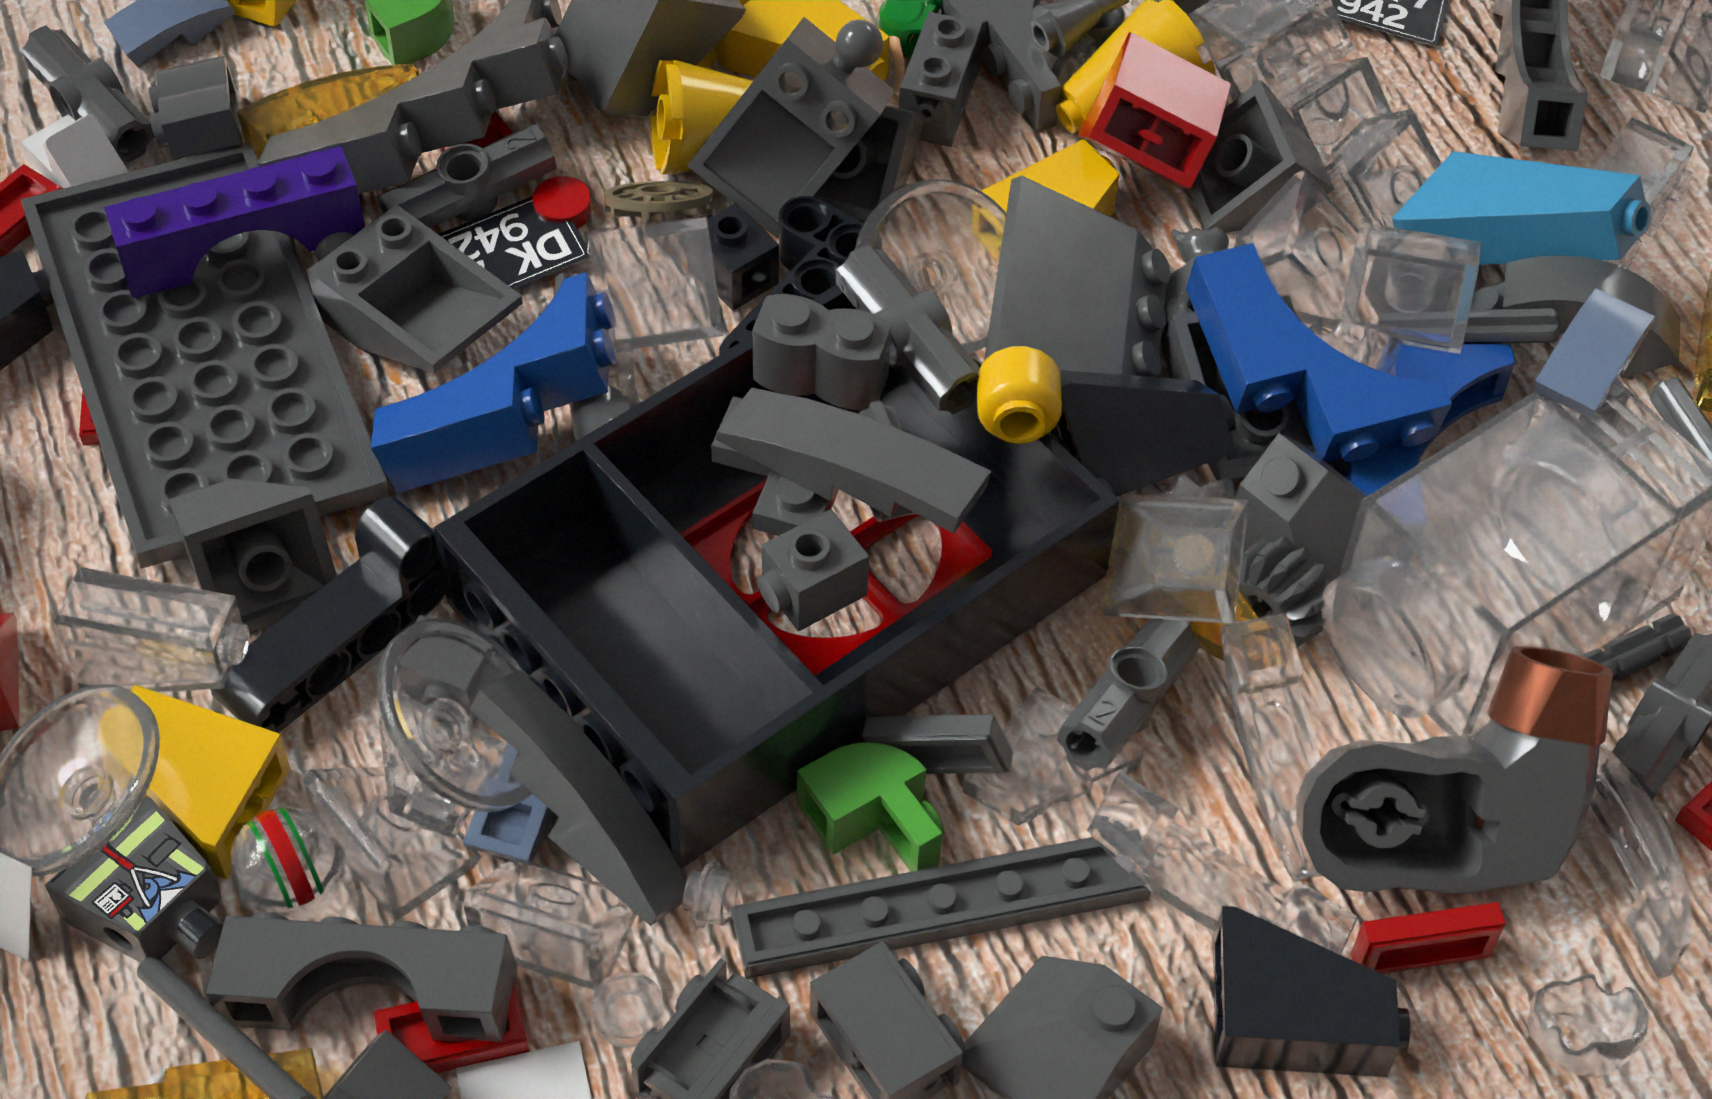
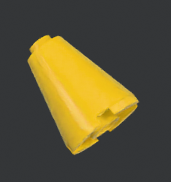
[1055,0,1216,134]
[650,60,753,175]

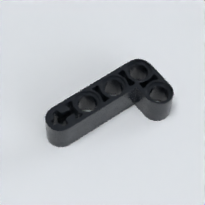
[719,196,879,355]
[211,496,446,733]

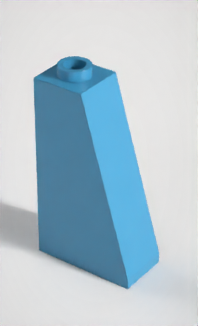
[1392,151,1651,266]

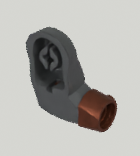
[1296,646,1613,893]

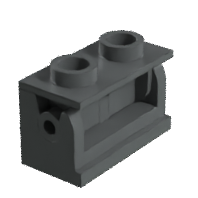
[899,11,982,147]
[810,941,965,1099]
[631,958,790,1099]

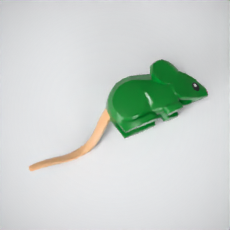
[877,0,942,104]

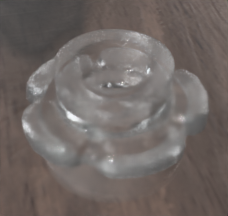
[683,860,739,928]

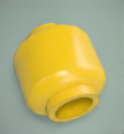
[977,346,1062,444]

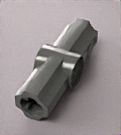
[20,25,155,163]
[377,124,557,228]
[836,244,980,415]
[1057,612,1200,772]
[1598,633,1712,806]

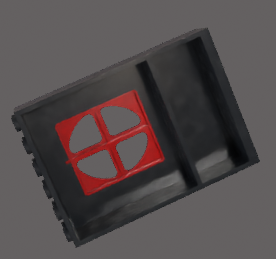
[433,284,1120,869]

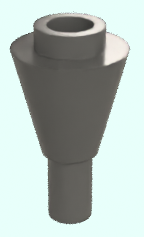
[1030,0,1129,57]

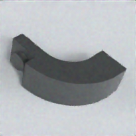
[1461,255,1680,378]

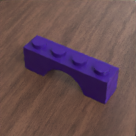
[104,146,365,299]

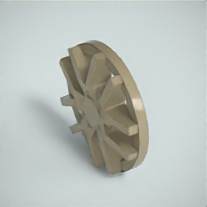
[604,181,714,221]

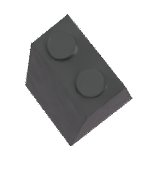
[554,0,746,117]

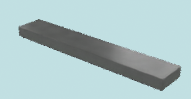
[731,829,1151,979]

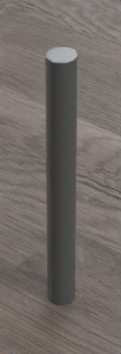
[137,956,316,1099]

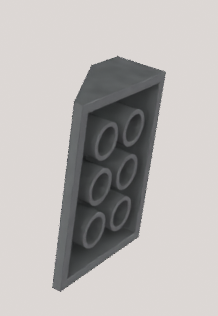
[984,175,1171,438]

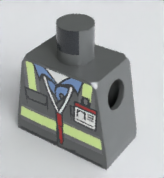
[45,793,224,963]

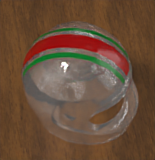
[231,806,346,921]

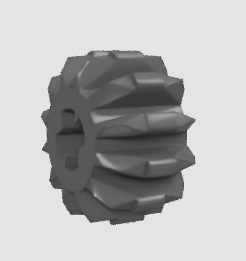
[1225,536,1339,649]

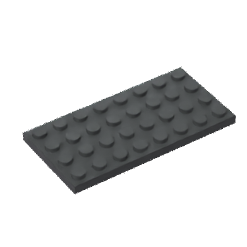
[21,142,389,569]

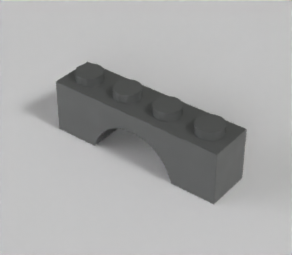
[205,912,518,1042]

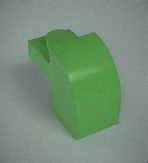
[365,0,455,69]
[797,742,944,872]

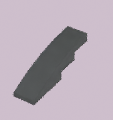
[716,388,991,534]
[469,670,693,926]

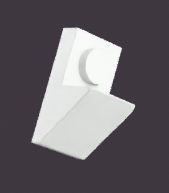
[20,114,129,188]

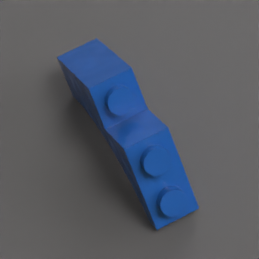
[1186,243,1452,462]
[371,272,616,494]
[1334,343,1515,559]

